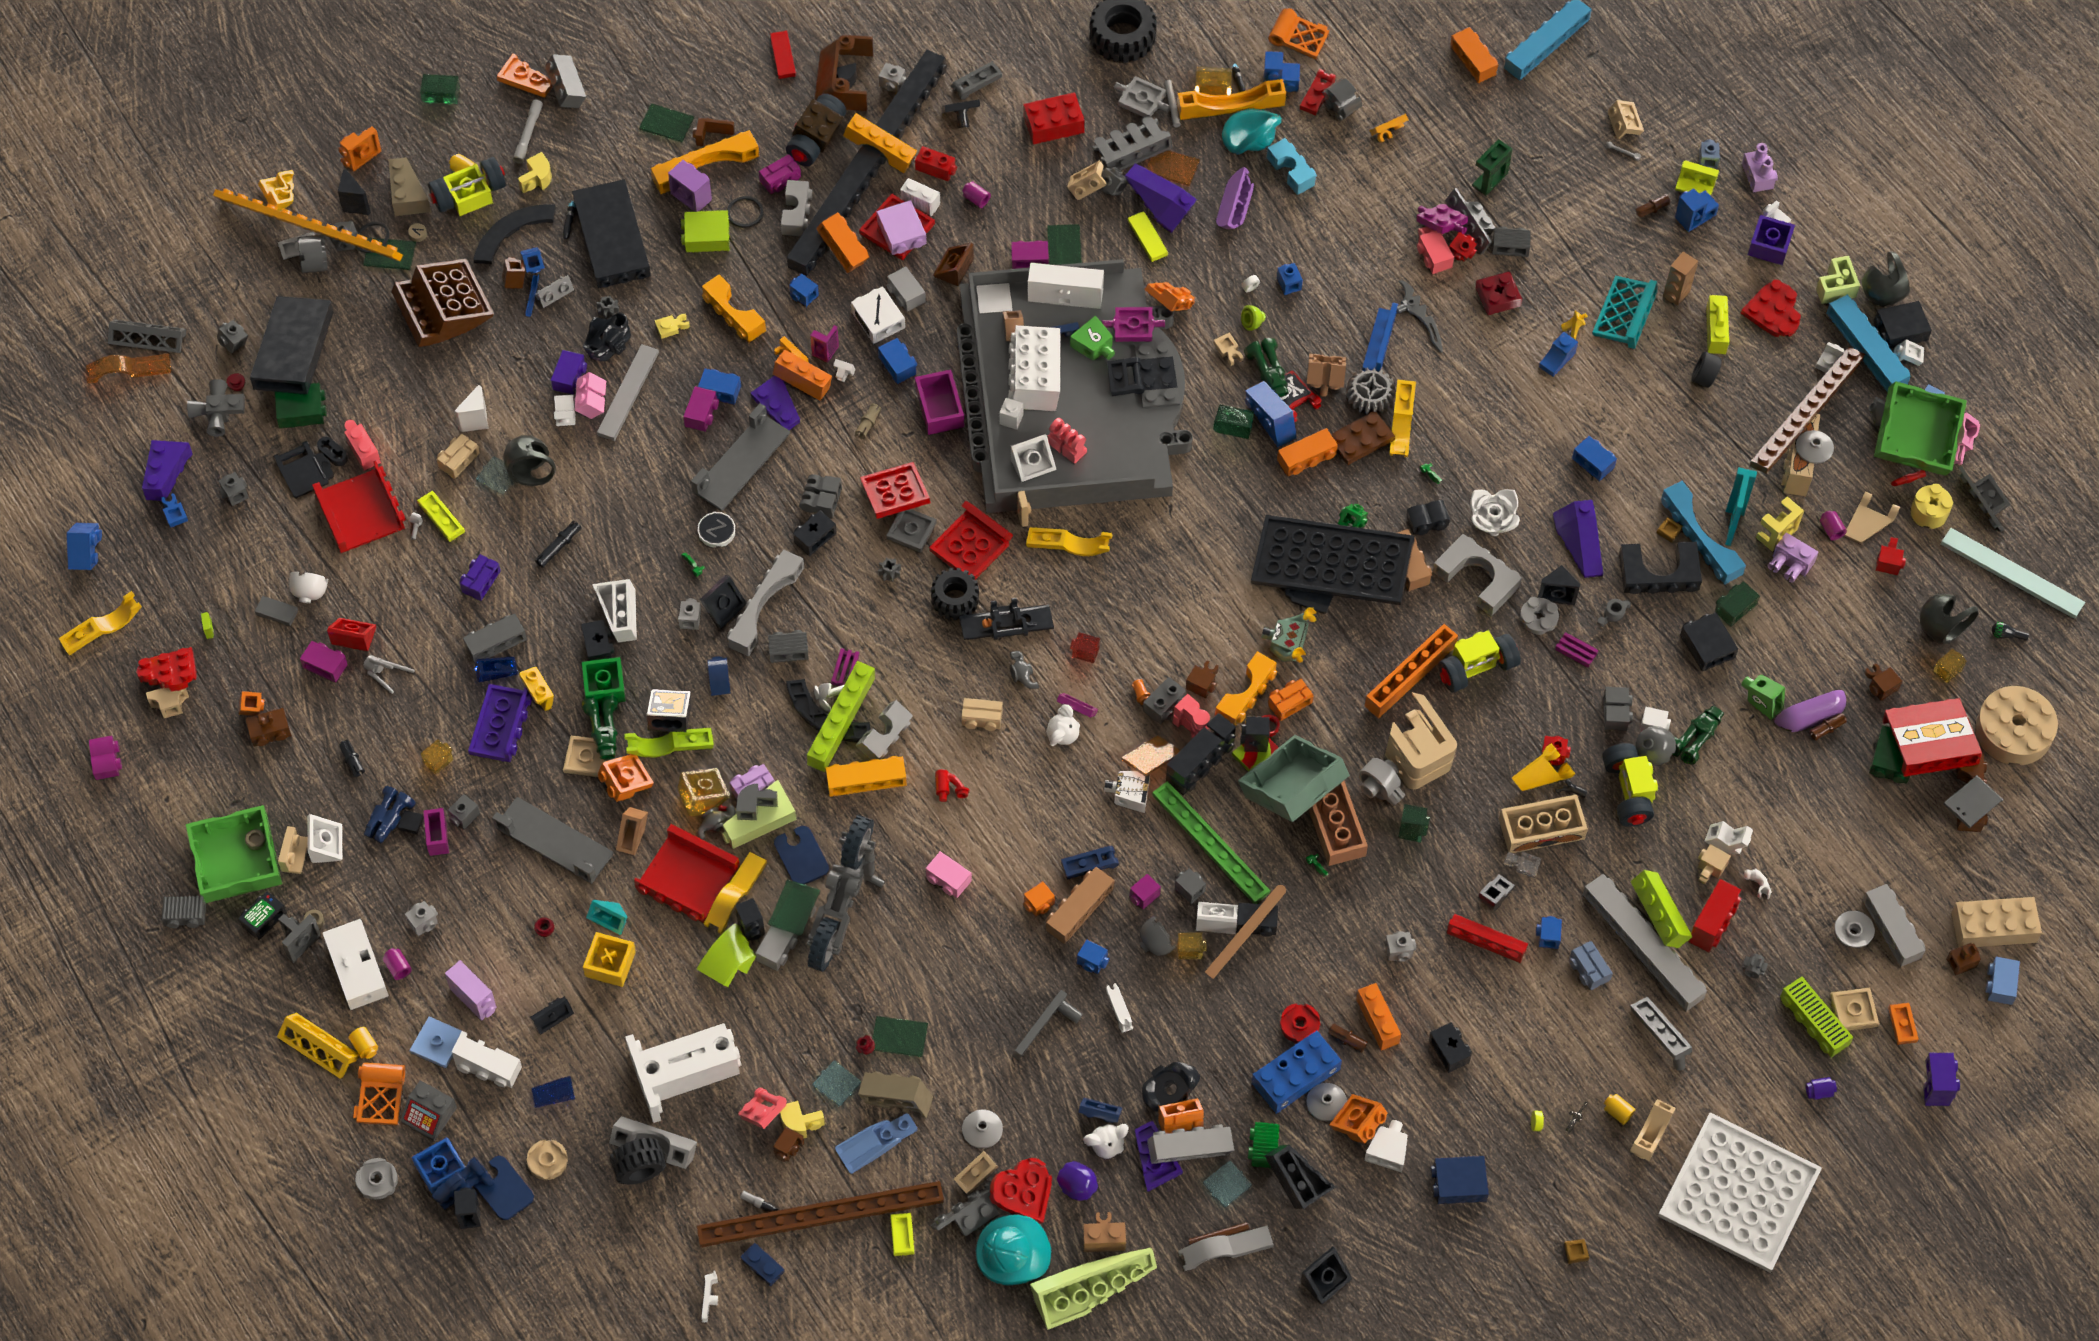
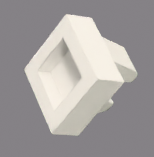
[833,359,855,382]

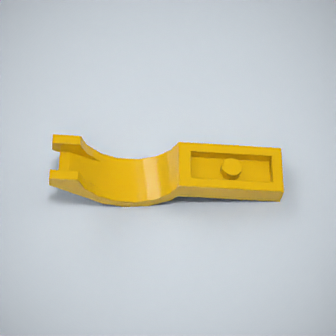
[1389,380,1416,457]
[1026,527,1113,556]
[59,591,142,655]
[704,852,767,934]

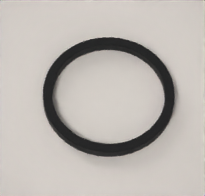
[727,196,763,228]
[357,222,389,253]

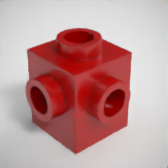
[1449,231,1477,262]
[1541,736,1571,765]

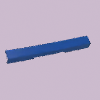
[526,274,539,316]

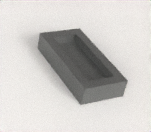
[255,596,298,626]

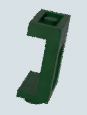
[1472,139,1513,196]

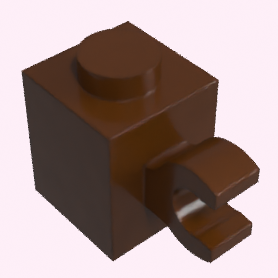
[502,257,525,289]
[1186,660,1219,698]
[1864,663,1902,701]
[1946,943,1981,976]

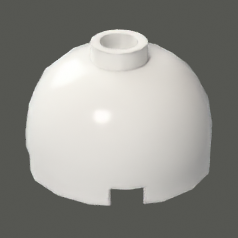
[289,572,328,603]

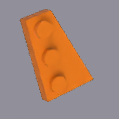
[497,54,553,98]

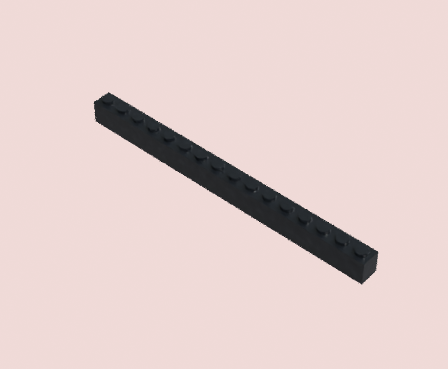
[787,49,947,276]

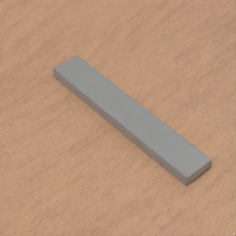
[597,344,659,441]

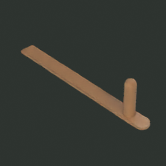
[1205,885,1286,979]

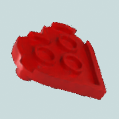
[1741,280,1801,337]
[136,647,197,692]
[990,1158,1052,1224]

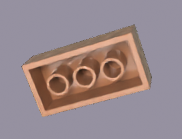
[1308,781,1368,866]

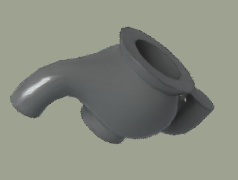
[1597,599,1631,627]
[1010,651,1039,689]
[697,805,736,840]

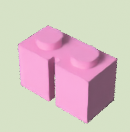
[575,372,606,419]
[926,851,972,898]

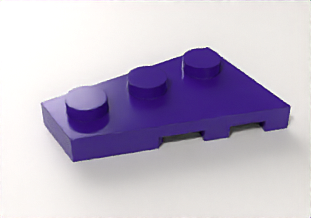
[751,376,800,430]

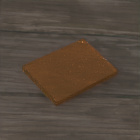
[1147,150,1200,186]
[1121,735,1180,777]

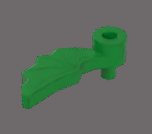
[1420,463,1442,484]
[681,553,705,577]
[1305,854,1329,877]

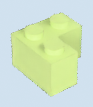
[1816,256,1860,304]

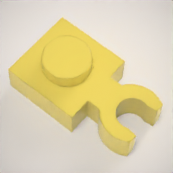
[655,314,690,339]

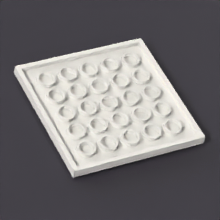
[1658,1113,1822,1273]

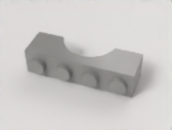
[609,1116,697,1169]

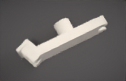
[1106,983,1133,1033]
[702,1271,718,1322]

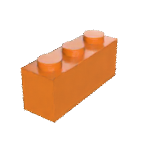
[1450,27,1498,83]
[816,212,870,273]
[773,349,832,401]
[1277,428,1338,477]
[1356,983,1401,1051]

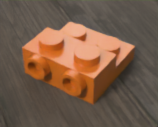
[338,126,381,171]
[1144,282,1195,311]
[598,754,654,802]
[1330,1094,1388,1144]

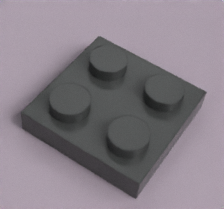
[886,509,937,553]

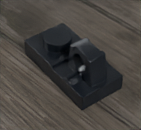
[530,996,574,1035]

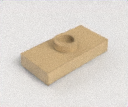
[1017,491,1031,527]

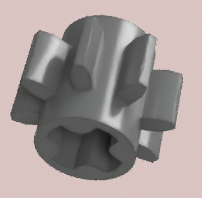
[596,296,619,319]
[878,558,901,582]
[1741,953,1768,978]

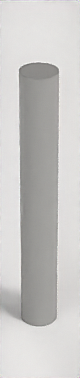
[1165,80,1180,127]

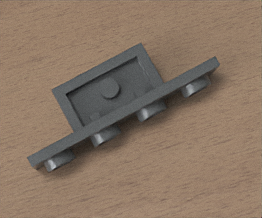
[1445,188,1495,255]
[1959,466,2011,532]
[930,1180,999,1237]

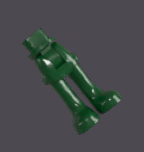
[1244,338,1289,397]
[581,696,618,759]
[1672,706,1724,765]

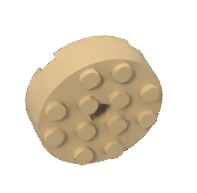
[1976,686,2058,765]

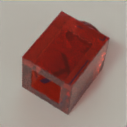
[1070,632,1100,663]

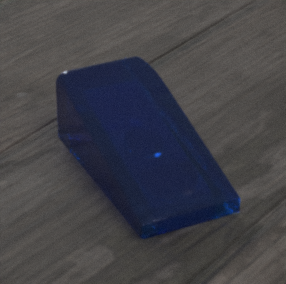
[475,657,518,682]
[532,1076,575,1108]

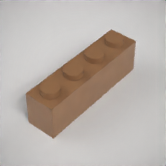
[1046,867,1115,944]

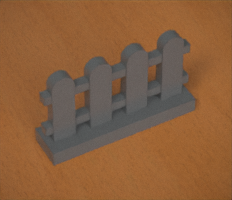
[1093,116,1173,170]

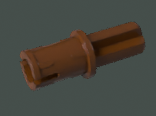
[1636,194,1671,217]
[1809,713,1847,741]
[1328,1024,1368,1053]

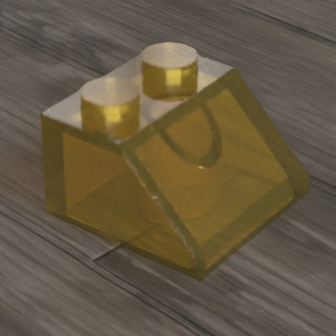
[1195,66,1232,95]
[677,768,730,817]

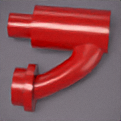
[935,769,970,802]

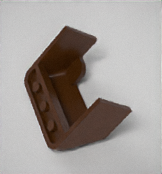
[815,35,874,111]

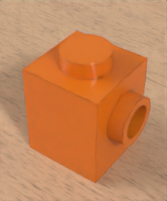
[239,691,264,716]
[1023,882,1055,916]

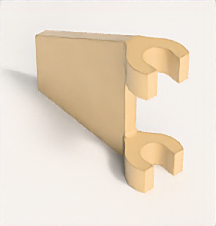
[1844,491,1900,544]

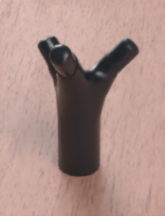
[1555,779,1588,798]

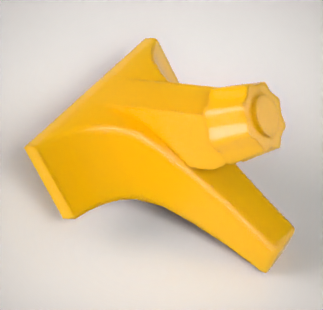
[1561,310,1588,340]

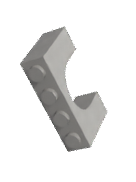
[1433,534,1522,616]

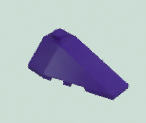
[1553,500,1603,578]

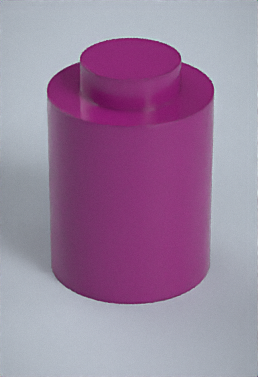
[962,182,991,208]
[1819,510,1847,541]
[383,948,412,980]

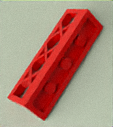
[1447,914,1528,963]

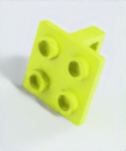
[1675,161,1719,196]

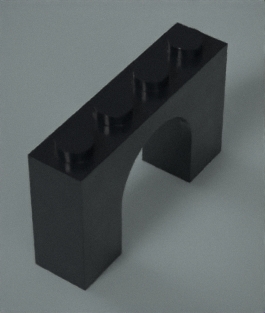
[1619,542,1702,594]

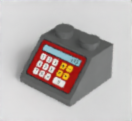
[400,1080,457,1141]

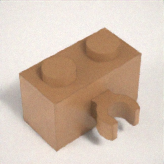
[1083,1212,1126,1252]

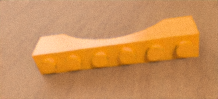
[1177,79,1286,120]
[651,130,759,194]

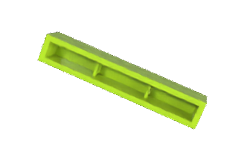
[807,661,875,772]

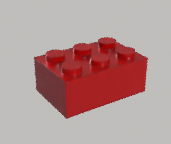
[1023,92,1085,145]
[1688,879,1742,953]

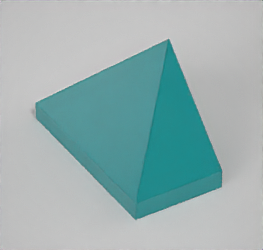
[586,900,628,935]

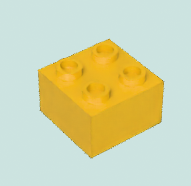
[583,932,636,987]

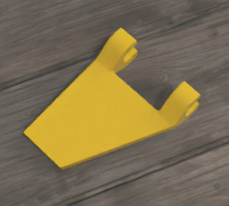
[1512,743,1575,791]

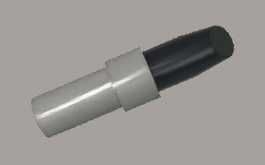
[740,1191,778,1212]

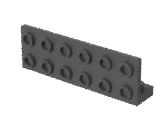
[691,403,790,511]
[492,797,613,884]

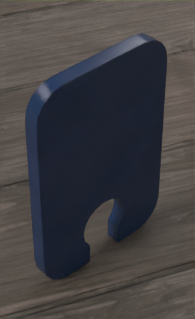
[774,826,829,886]
[474,1156,534,1220]

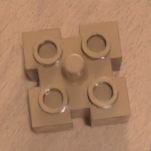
[1307,354,1346,396]

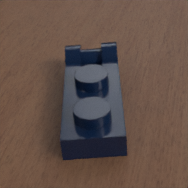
[1061,846,1119,880]

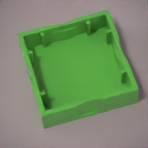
[1874,381,1967,476]
[186,805,282,903]

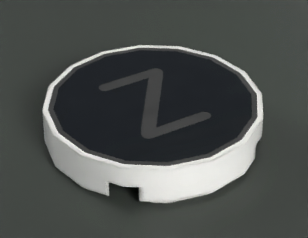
[698,512,735,548]

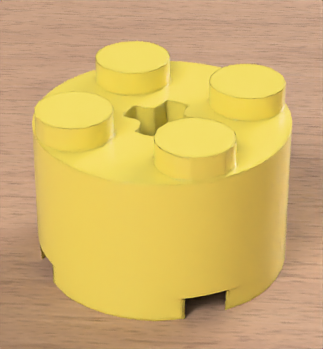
[1911,484,1953,529]

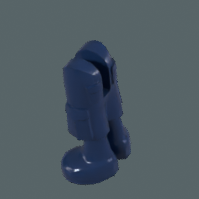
[364,786,416,843]
[433,1156,495,1210]

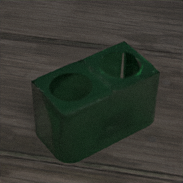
[1213,404,1254,439]

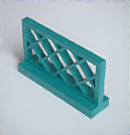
[1592,275,1658,349]
[1725,467,1757,546]

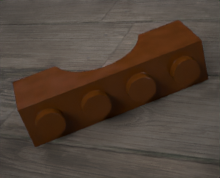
[1956,754,1988,832]

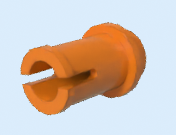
[1131,679,1151,705]

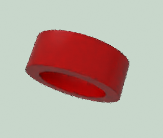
[1262,714,1280,737]

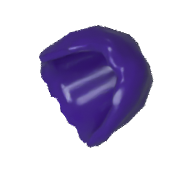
[1057,1161,1098,1201]

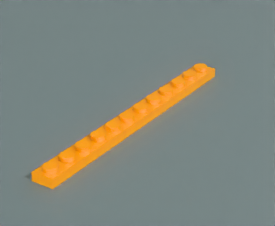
[213,188,403,261]

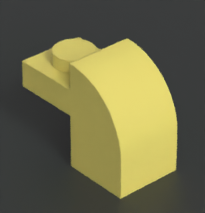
[518,152,552,193]
[779,1101,825,1138]

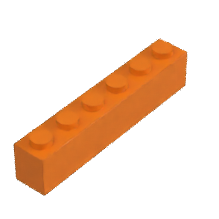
[1365,624,1458,718]

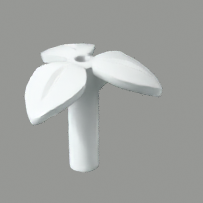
[814,683,844,713]

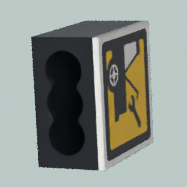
[647,690,691,732]

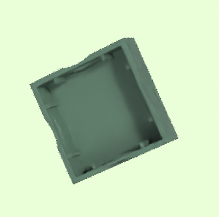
[1238,735,1350,822]

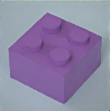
[668,160,712,212]

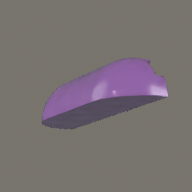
[1216,167,1254,229]
[1775,690,1846,732]

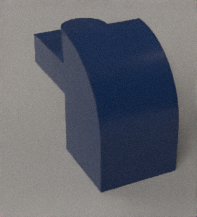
[707,656,731,696]

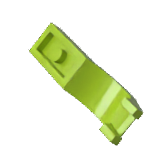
[624,728,714,758]

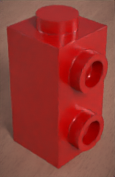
[915,146,957,181]

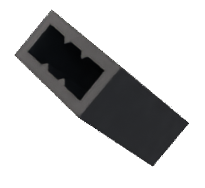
[1874,301,1932,349]
[1680,612,1738,672]

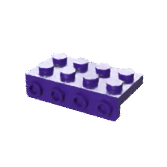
[468,684,532,762]

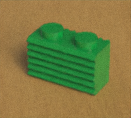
[1248,1122,1280,1168]

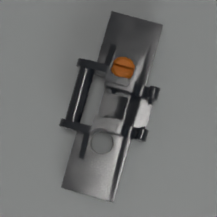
[959,598,1054,640]

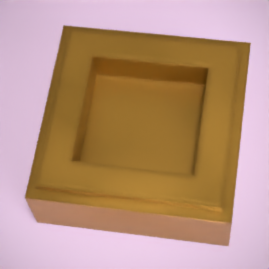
[1656,517,1683,543]
[1564,1239,1589,1264]

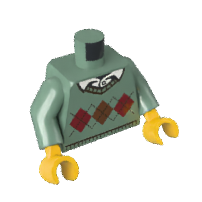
[1261,607,1317,663]

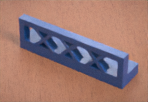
[1362,303,1398,372]

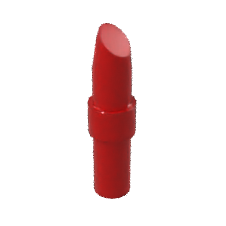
[1891,470,1926,486]

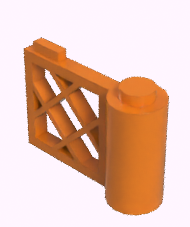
[1268,8,1330,59]
[353,1063,405,1125]

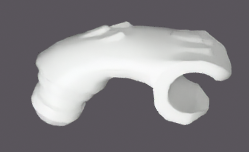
[1744,869,1772,899]

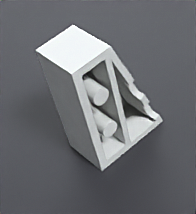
[593,579,637,642]
[452,1031,522,1088]

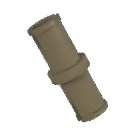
[855,403,881,439]

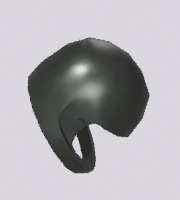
[1861,251,1910,307]
[503,435,556,486]
[1920,594,1979,644]

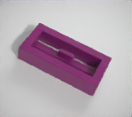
[1555,632,1598,668]
[831,648,860,686]
[1057,693,1098,718]

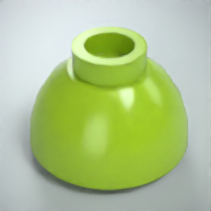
[1241,305,1265,331]

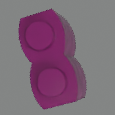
[89,736,122,780]

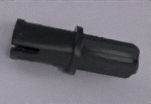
[339,740,365,777]

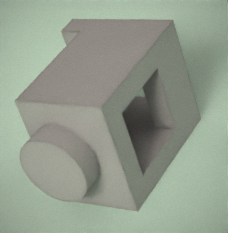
[678,598,701,630]

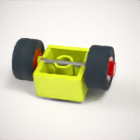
[428,157,506,216]
[1438,630,1521,693]
[1602,743,1658,827]

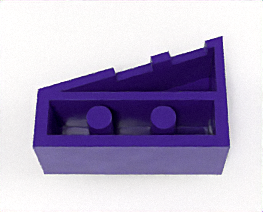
[142,440,193,501]

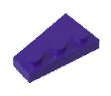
[1134,1121,1183,1192]

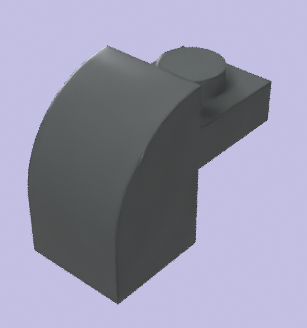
[736,783,778,820]

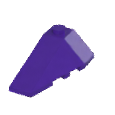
[1125,163,1197,233]

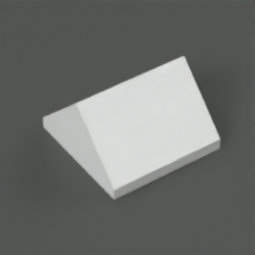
[455,385,488,432]
[1011,434,1057,482]
[308,814,342,863]
[1196,902,1238,934]

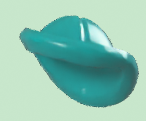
[1222,108,1282,154]
[976,1215,1051,1285]

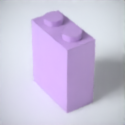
[877,200,926,255]
[445,961,497,1021]

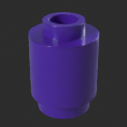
[1805,1077,1837,1100]

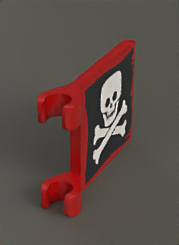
[1280,370,1321,422]

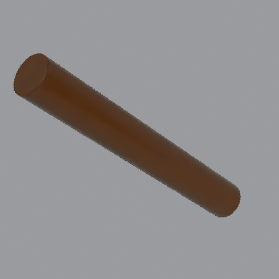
[1188,1222,1249,1246]

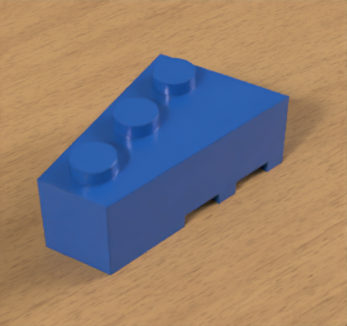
[1245,381,1297,447]

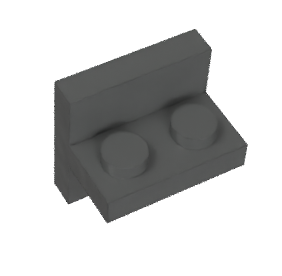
[278,914,321,963]

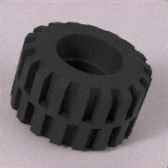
[931,568,979,620]
[610,1138,666,1185]

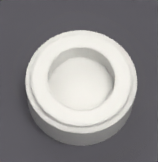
[1241,275,1260,292]

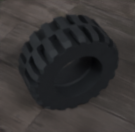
[1089,0,1157,63]

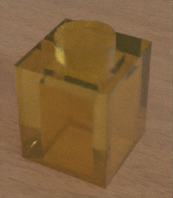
[1933,648,1967,683]
[420,739,453,774]
[1177,932,1207,959]

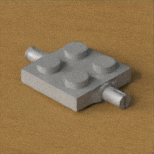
[1114,76,1171,117]

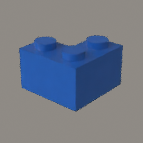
[1263,51,1300,92]
[1675,189,1719,232]
[67,523,102,570]

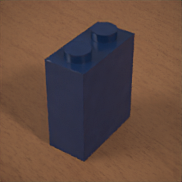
[1430,1156,1489,1204]

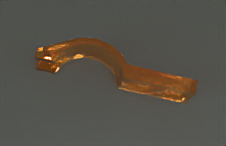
[86,354,171,383]

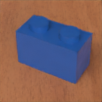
[878,338,917,384]
[698,369,741,405]
[1572,436,1617,481]

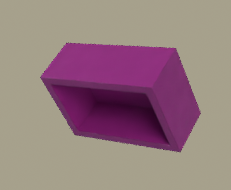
[915,370,964,435]

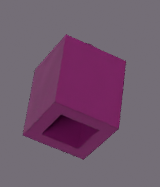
[1130,874,1161,909]

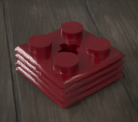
[1475,271,1522,315]

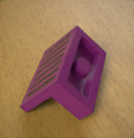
[810,325,839,363]

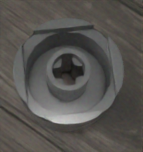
[1323,78,1362,121]
[298,235,328,273]

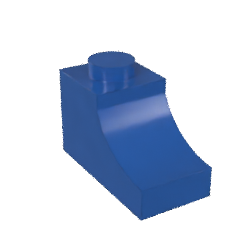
[1539,332,1578,377]

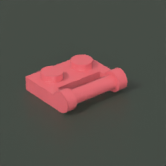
[738,1088,787,1129]

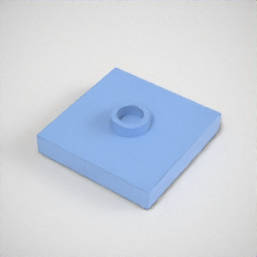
[410,1017,464,1068]

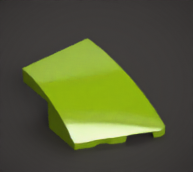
[697,923,756,987]

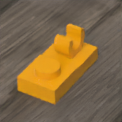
[1370,114,1408,143]
[774,336,809,363]

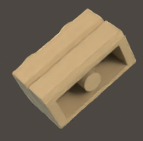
[436,434,480,479]
[962,698,1003,731]

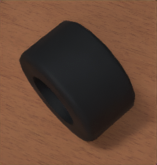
[1692,352,1722,388]

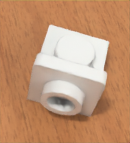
[1763,201,1791,223]
[1894,339,1924,366]
[1815,342,1844,373]

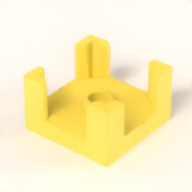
[1756,497,1804,552]

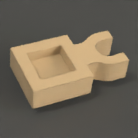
[1213,333,1243,366]

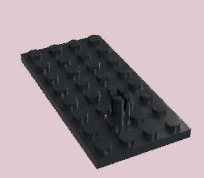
[1251,515,1415,605]

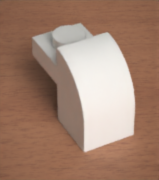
[554,395,576,426]
[1705,821,1753,854]

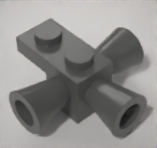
[187,379,245,437]

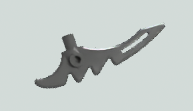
[1397,280,1443,353]

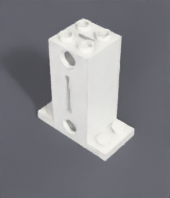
[625,1023,742,1123]

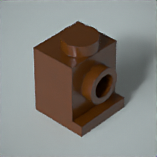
[773,1127,804,1162]

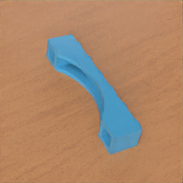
[1661,480,1746,584]

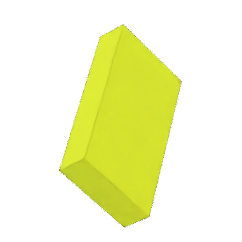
[890,1213,915,1256]

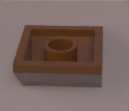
[933,242,974,286]

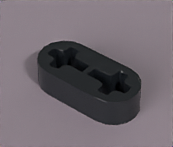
[317,437,348,466]

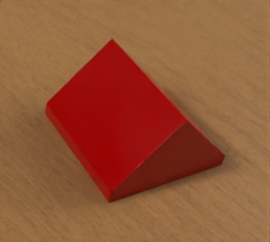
[327,618,376,651]

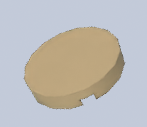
[527,1140,568,1180]

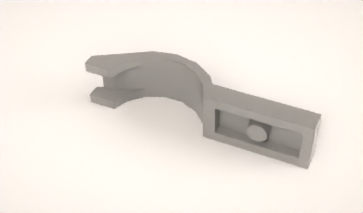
[1178,1226,1274,1271]

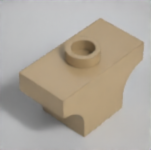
[146,688,189,718]

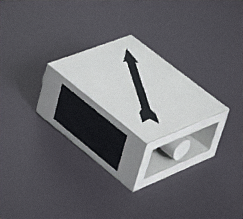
[851,286,905,344]

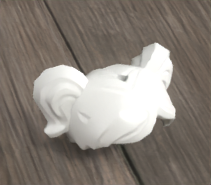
[1046,704,1080,746]
[1083,1124,1128,1159]

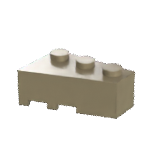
[389,157,431,216]
[858,1071,933,1118]

